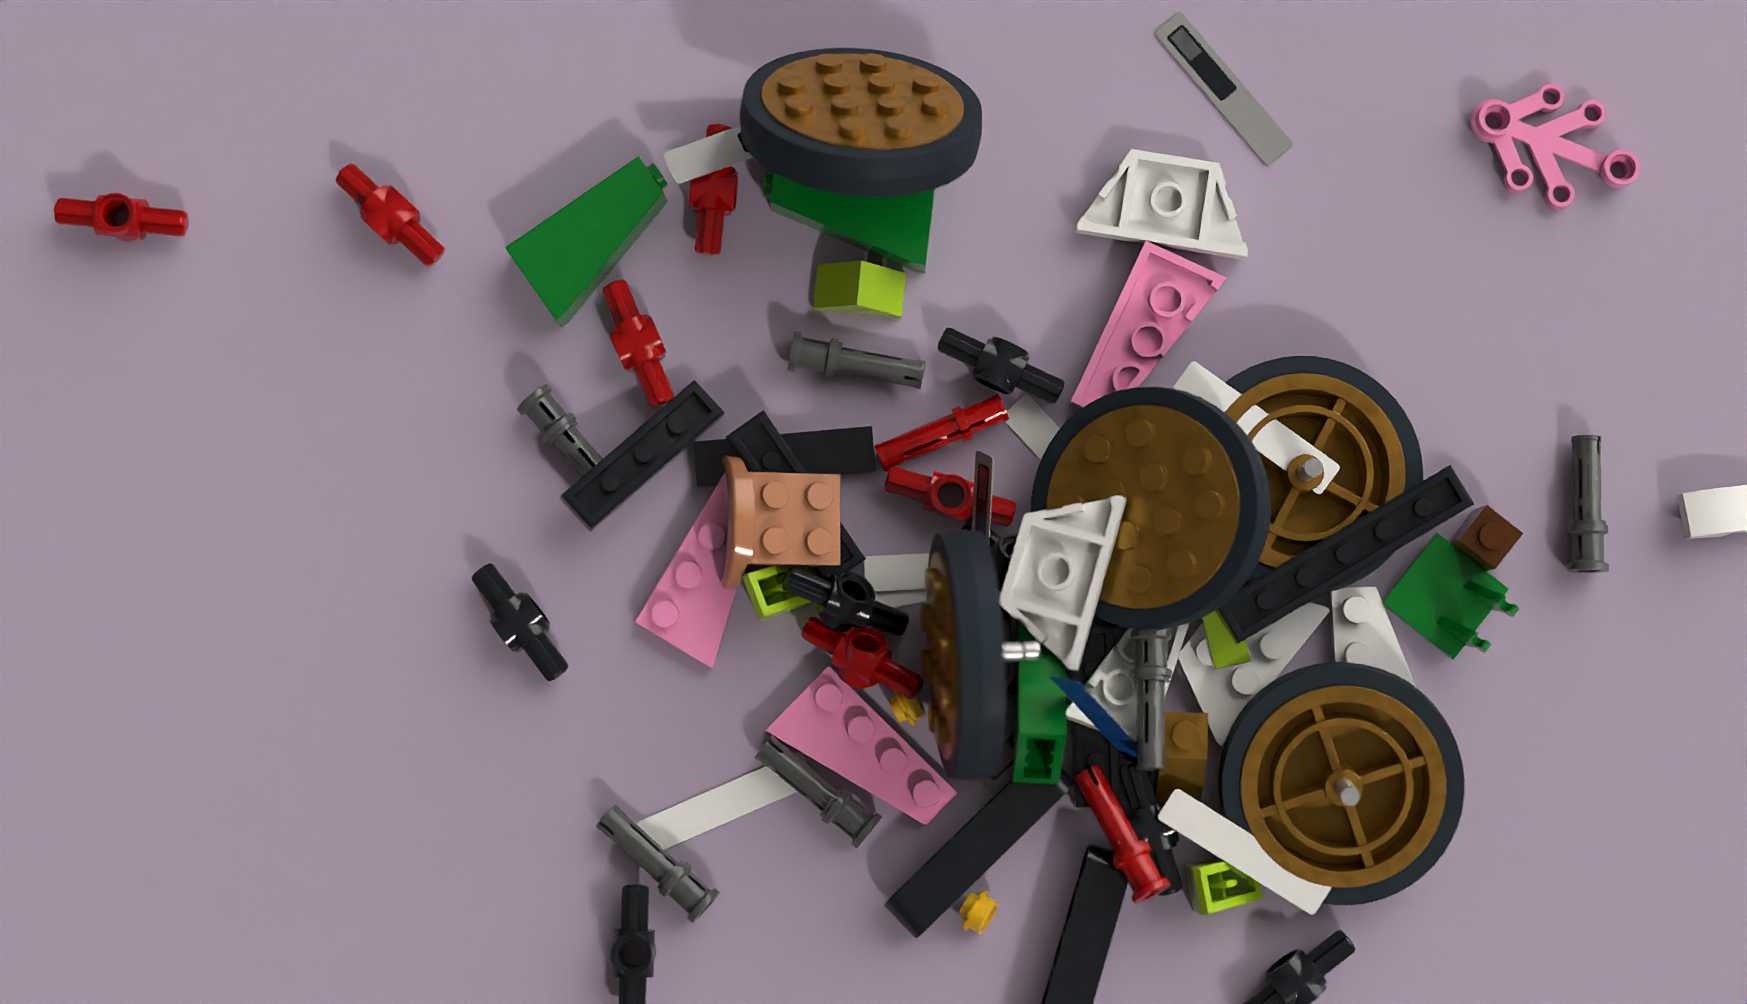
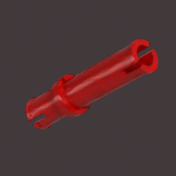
[874,393,1009,472]

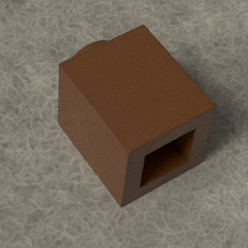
[1449,505,1523,571]

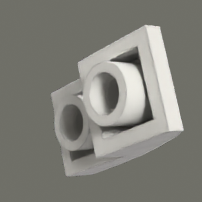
[1677,485,1747,539]

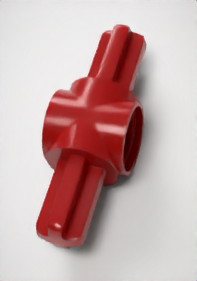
[689,124,738,256]
[335,163,445,267]
[53,193,189,241]
[602,279,674,407]
[885,466,1016,527]
[801,617,924,699]

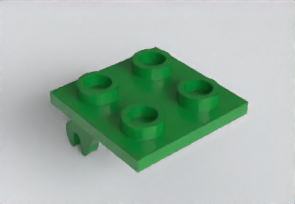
[1382,533,1519,660]

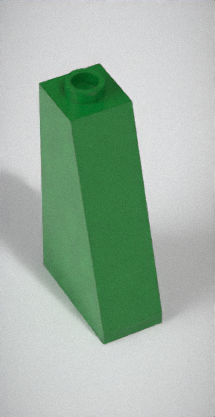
[505,156,668,328]
[763,170,935,273]
[1013,619,1066,784]

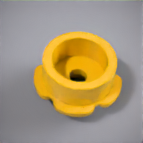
[888,690,927,726]
[958,890,999,934]

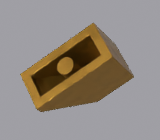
[1154,712,1208,803]

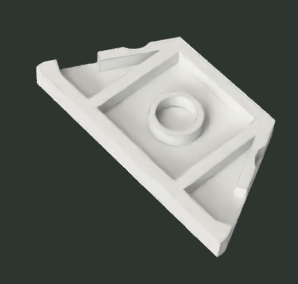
[1075,149,1248,260]
[1000,495,1127,671]
[1177,602,1330,746]

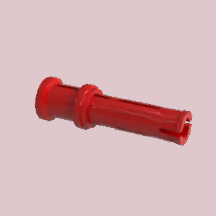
[1074,765,1171,904]

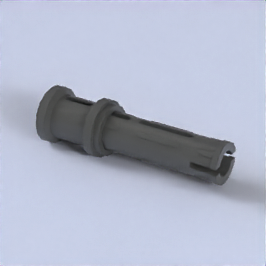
[787,331,926,389]
[516,384,603,476]
[1566,435,1609,573]
[1130,629,1172,771]
[755,735,882,848]
[596,805,720,923]

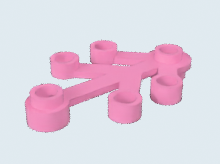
[1470,83,1640,210]

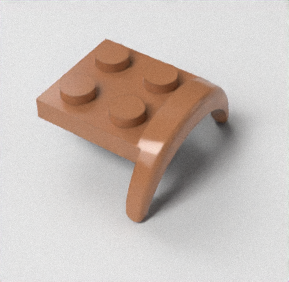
[722,455,840,589]

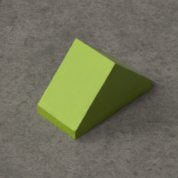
[813,260,906,318]
[742,565,819,622]
[1184,859,1263,915]

